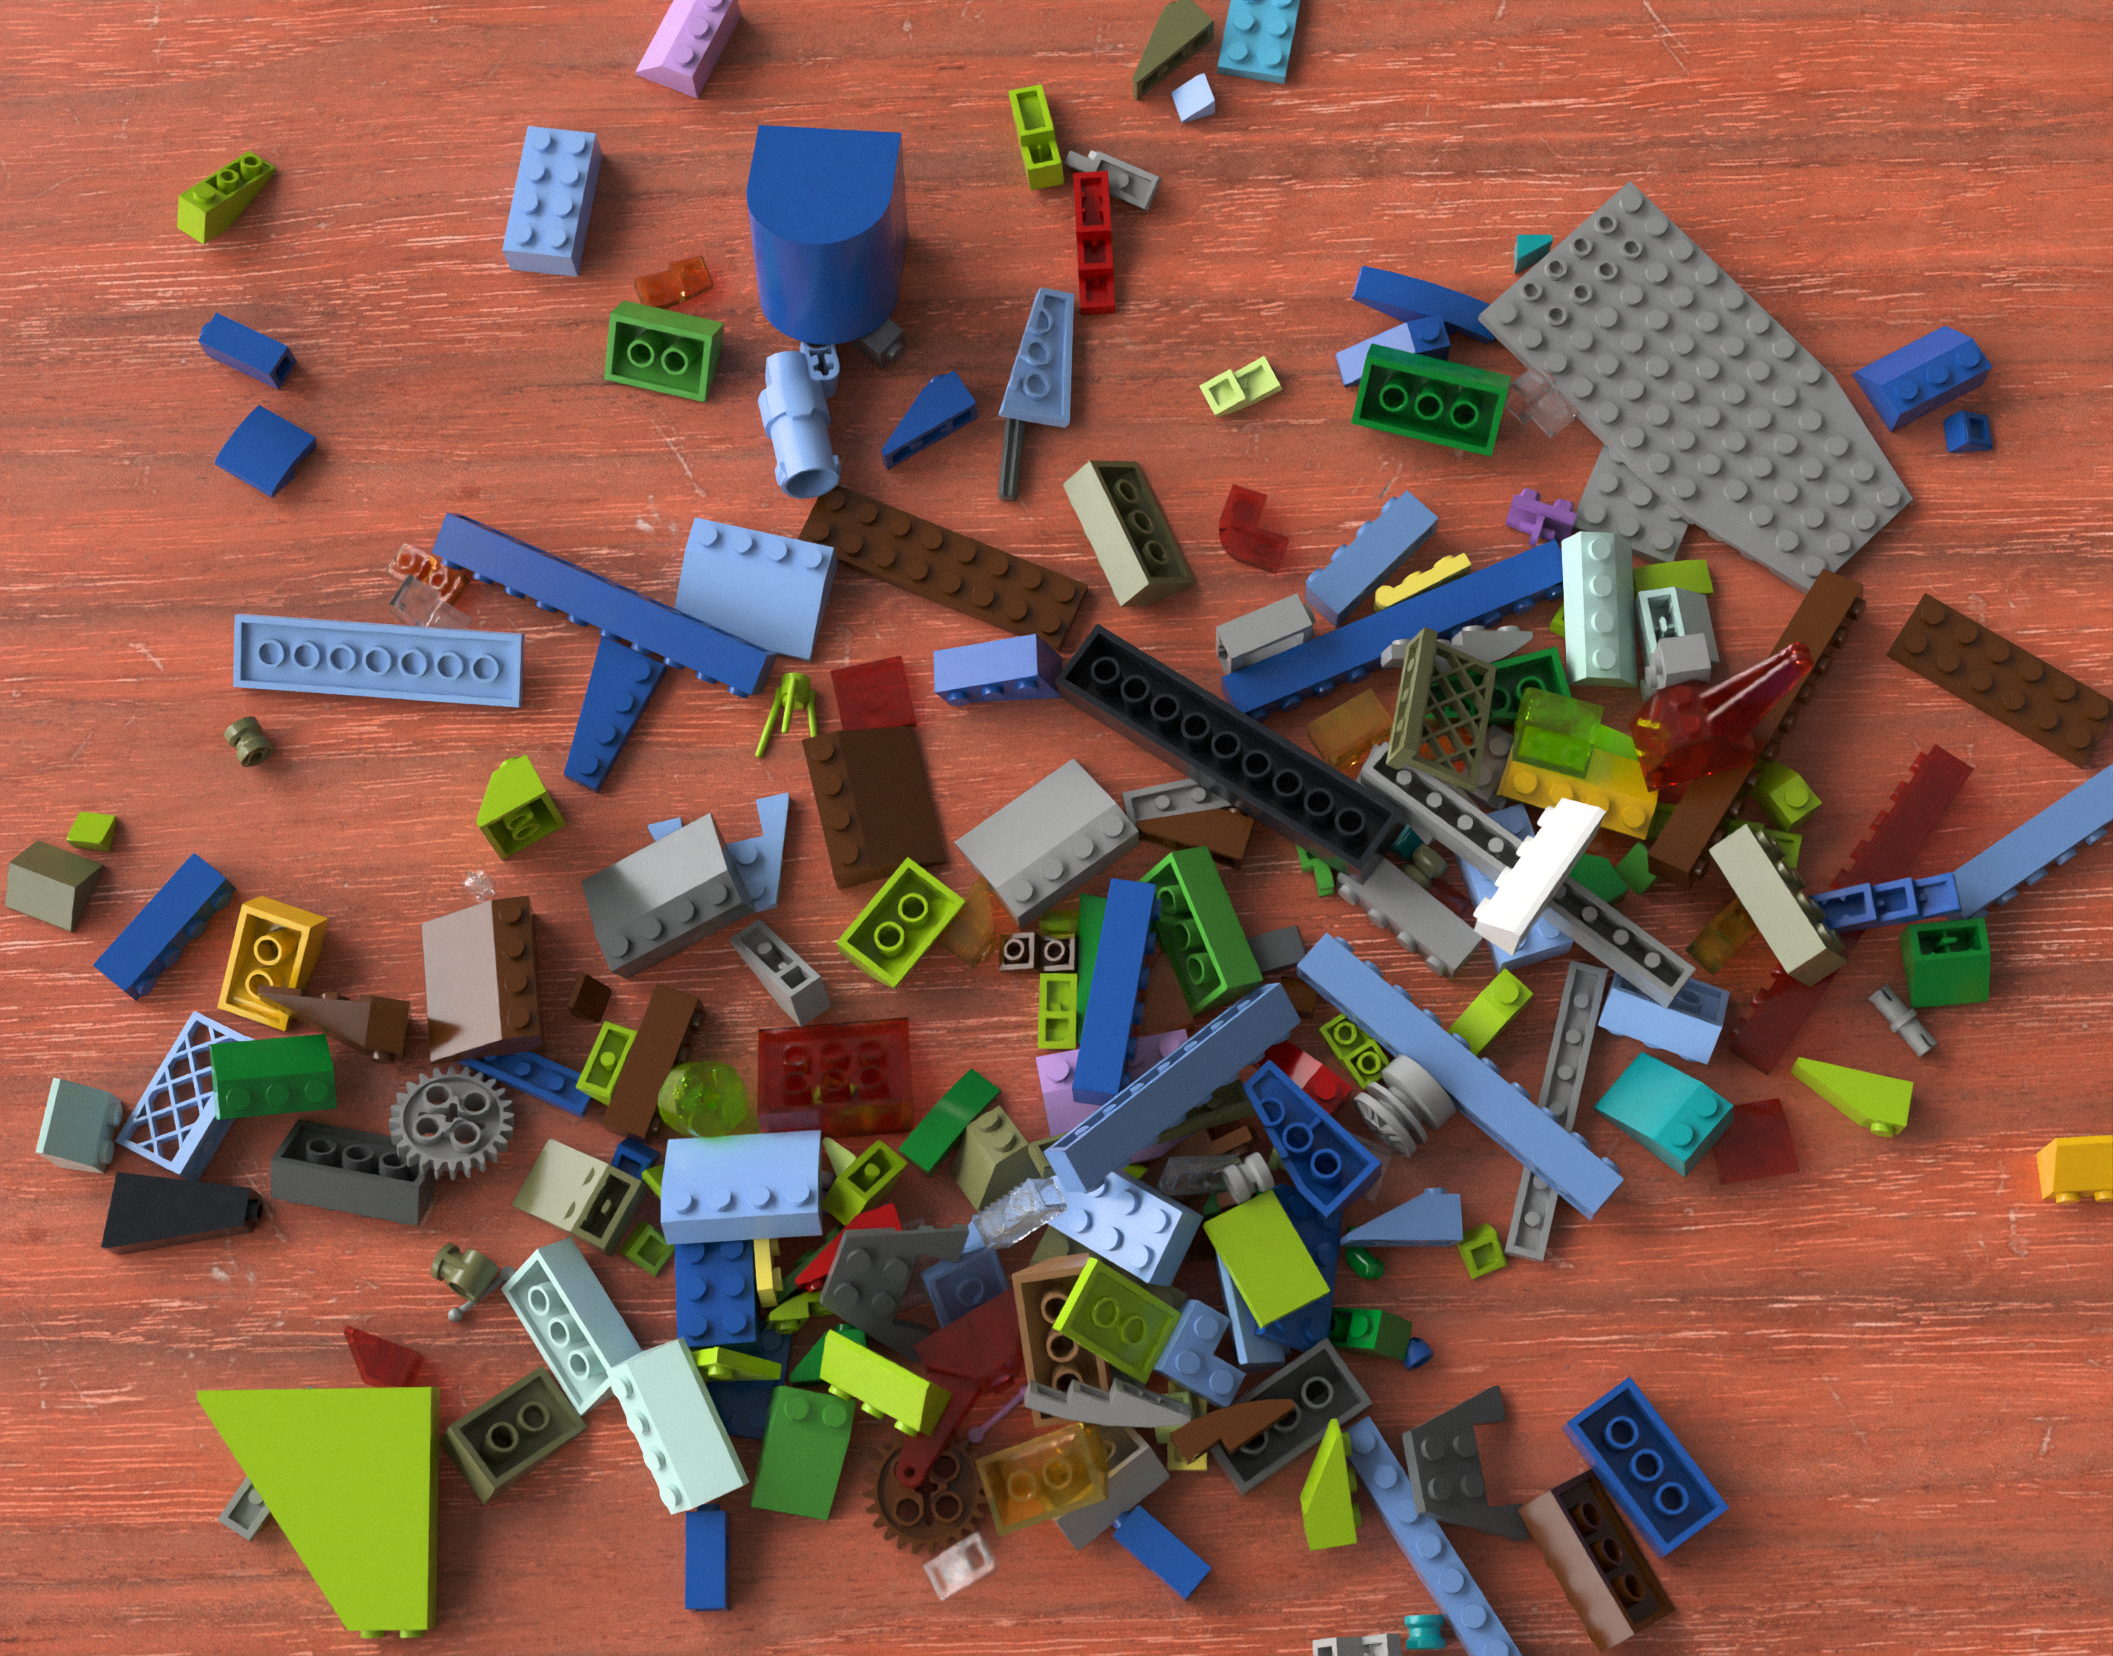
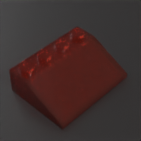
[757,1017,915,1140]

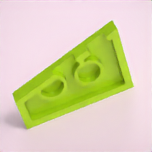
[691,1347,782,1383]

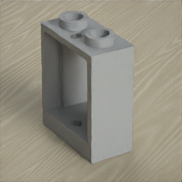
[1215,593,1316,675]

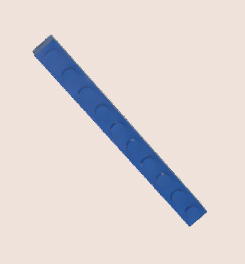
[432,513,778,698]
[1221,539,1564,723]

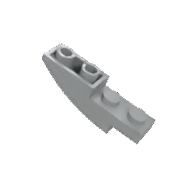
[1381,625,1533,677]

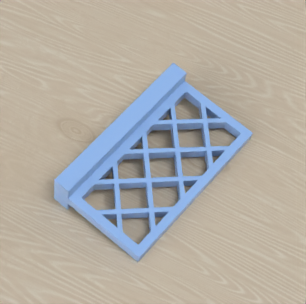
[115,1011,254,1182]

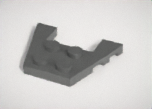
[819,1224,970,1363]
[1402,1386,1529,1542]

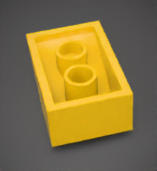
[217,895,329,1031]

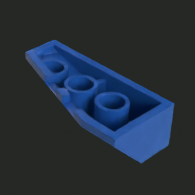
[1242,1059,1382,1219]

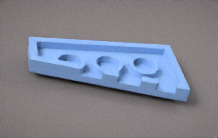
[998,287,1074,428]

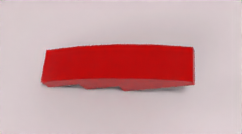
[1073,171,1116,315]

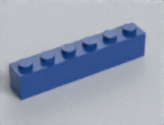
[1072,878,1163,1106]

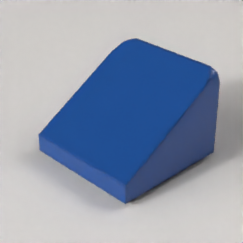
[1943,410,1993,453]
[611,1138,661,1185]

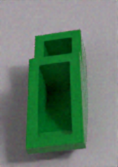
[898,1068,1001,1178]

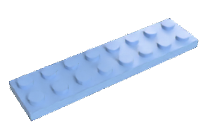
[233,613,525,708]

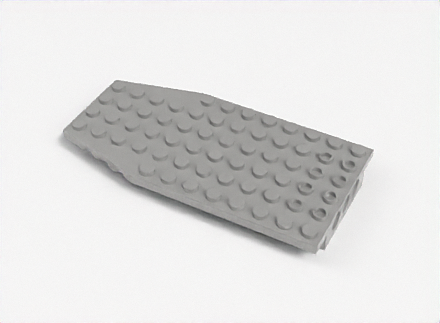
[1478,181,1913,595]

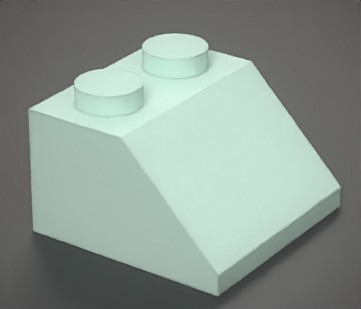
[36,1078,123,1174]

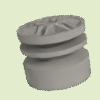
[1353,1054,1456,1158]

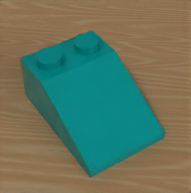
[1594,1052,1734,1178]

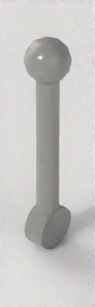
[448,1266,516,1323]

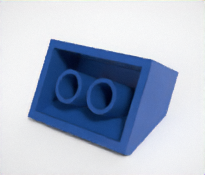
[1852,326,1992,432]

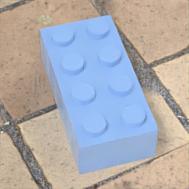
[502,126,603,277]
[1454,803,1574,974]
[1028,1169,1204,1287]

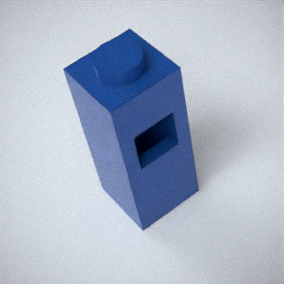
[198,312,297,390]
[685,1504,730,1612]
[1112,1504,1212,1602]

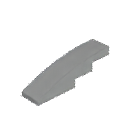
[1024,1378,1191,1427]

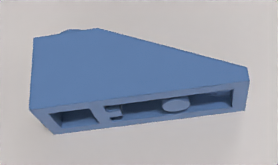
[1340,1188,1463,1247]

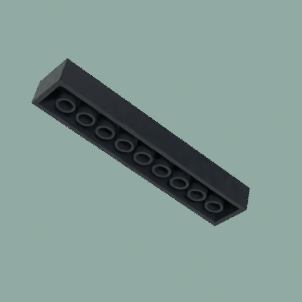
[1054,624,1405,886]

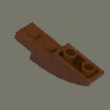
[1139,1125,1260,1204]

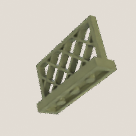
[1386,626,1497,792]

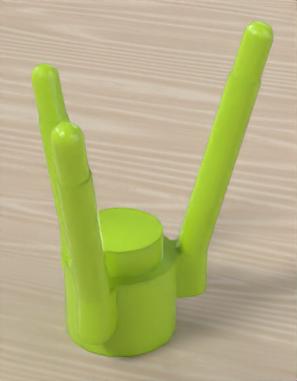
[755,673,818,758]

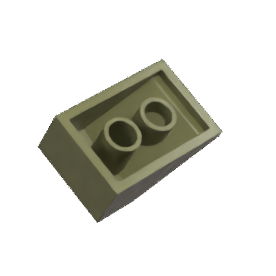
[439,1366,588,1505]

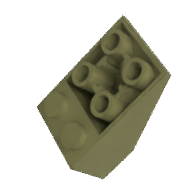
[512,1138,649,1257]

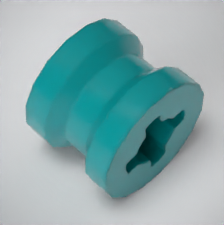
[1404,1615,1446,1650]

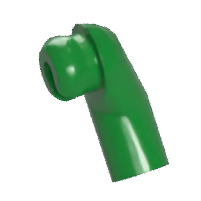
[1345,1226,1385,1280]

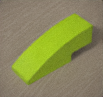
[1008,84,1064,191]

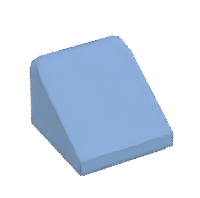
[1171,73,1215,124]

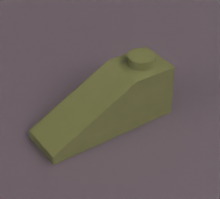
[1132,0,1214,100]

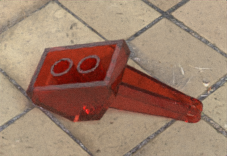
[1627,642,1814,792]
[895,1287,1024,1489]

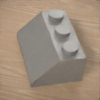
[1024,1424,1171,1551]

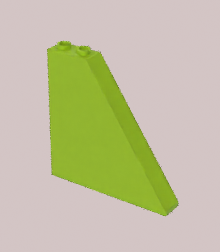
[197,1387,440,1638]

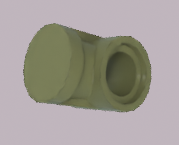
[431,1243,499,1303]

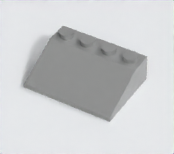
[954,758,1139,929]

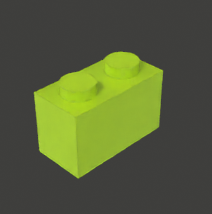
[822,1139,908,1226]

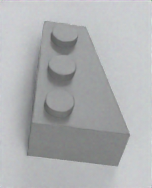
[1640,633,1712,747]

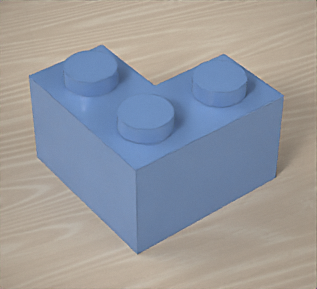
[1153,1299,1246,1408]

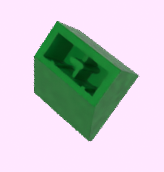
[1899,918,1991,1009]

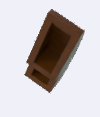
[1170,1399,1296,1465]

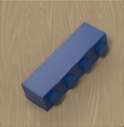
[93,853,236,1001]

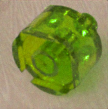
[658,1061,746,1138]

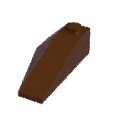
[258,985,412,1065]

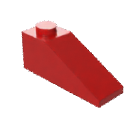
[1252,1040,1352,1118]

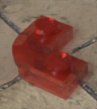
[1219,484,1289,575]

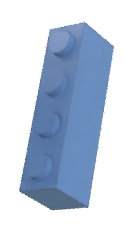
[1305,490,1439,628]

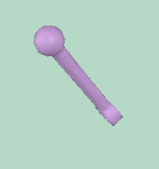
[968,1384,1028,1443]

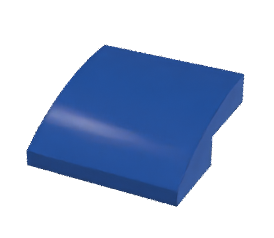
[215,405,317,498]

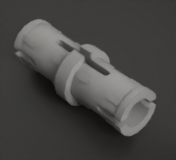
[1868,984,1938,1058]

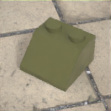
[950,1105,1042,1217]

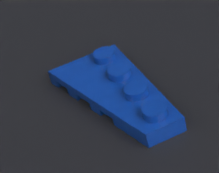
[564,636,667,793]

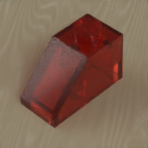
[343,1325,425,1388]

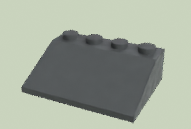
[582,813,756,979]

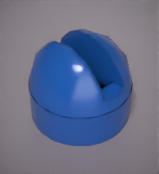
[1402,1337,1434,1371]

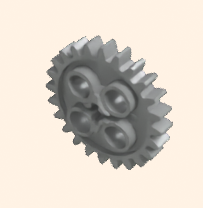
[389,1065,515,1180]

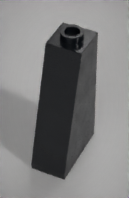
[101,1172,263,1255]

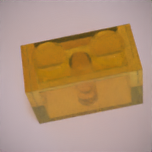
[1307,688,1393,769]

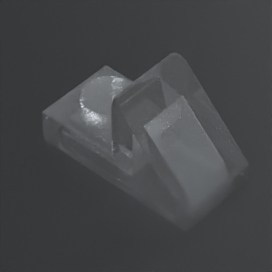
[923,1530,999,1601]

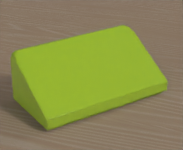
[576,1021,638,1106]

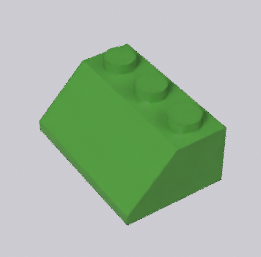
[604,300,724,402]

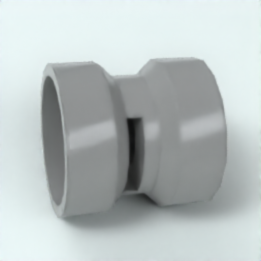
[1222,1152,1275,1205]

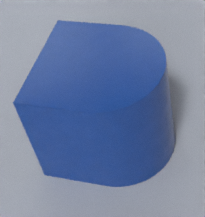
[746,125,908,344]

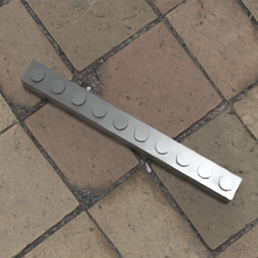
[1360,741,1696,1009]

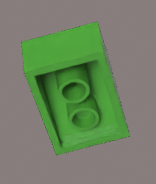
[750,1385,856,1521]

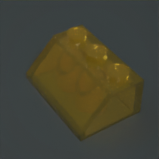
[975,1422,1109,1537]

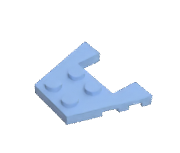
[648,792,791,914]

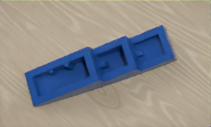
[1351,266,1495,345]
[1808,872,1963,933]

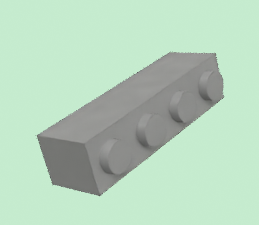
[1336,857,1483,980]

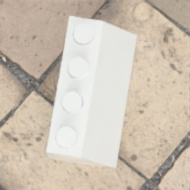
[1473,798,1606,956]

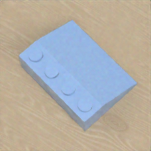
[675,517,838,662]
[661,1130,823,1245]

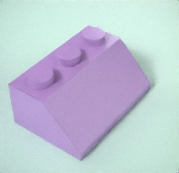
[636,0,741,99]

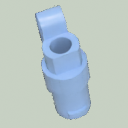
[758,341,841,499]

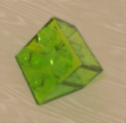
[1511,687,1604,779]

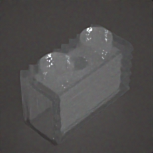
[972,1178,1067,1250]

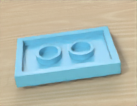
[1217,0,1301,84]

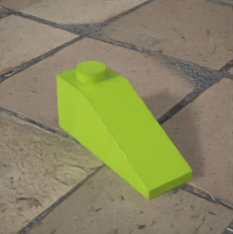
[1447,968,1534,1057]
[1790,1057,1914,1137]

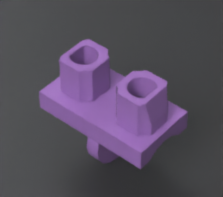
[1505,488,1577,547]

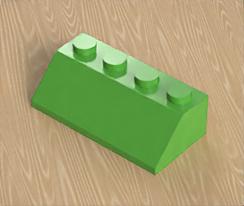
[1138,845,1264,1018]

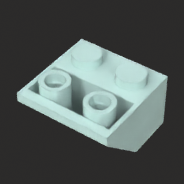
[1634,587,1720,667]

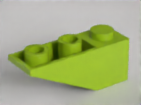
[177,151,276,245]
[1300,1418,1362,1551]

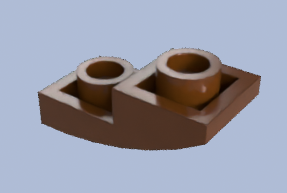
[999,932,1079,974]

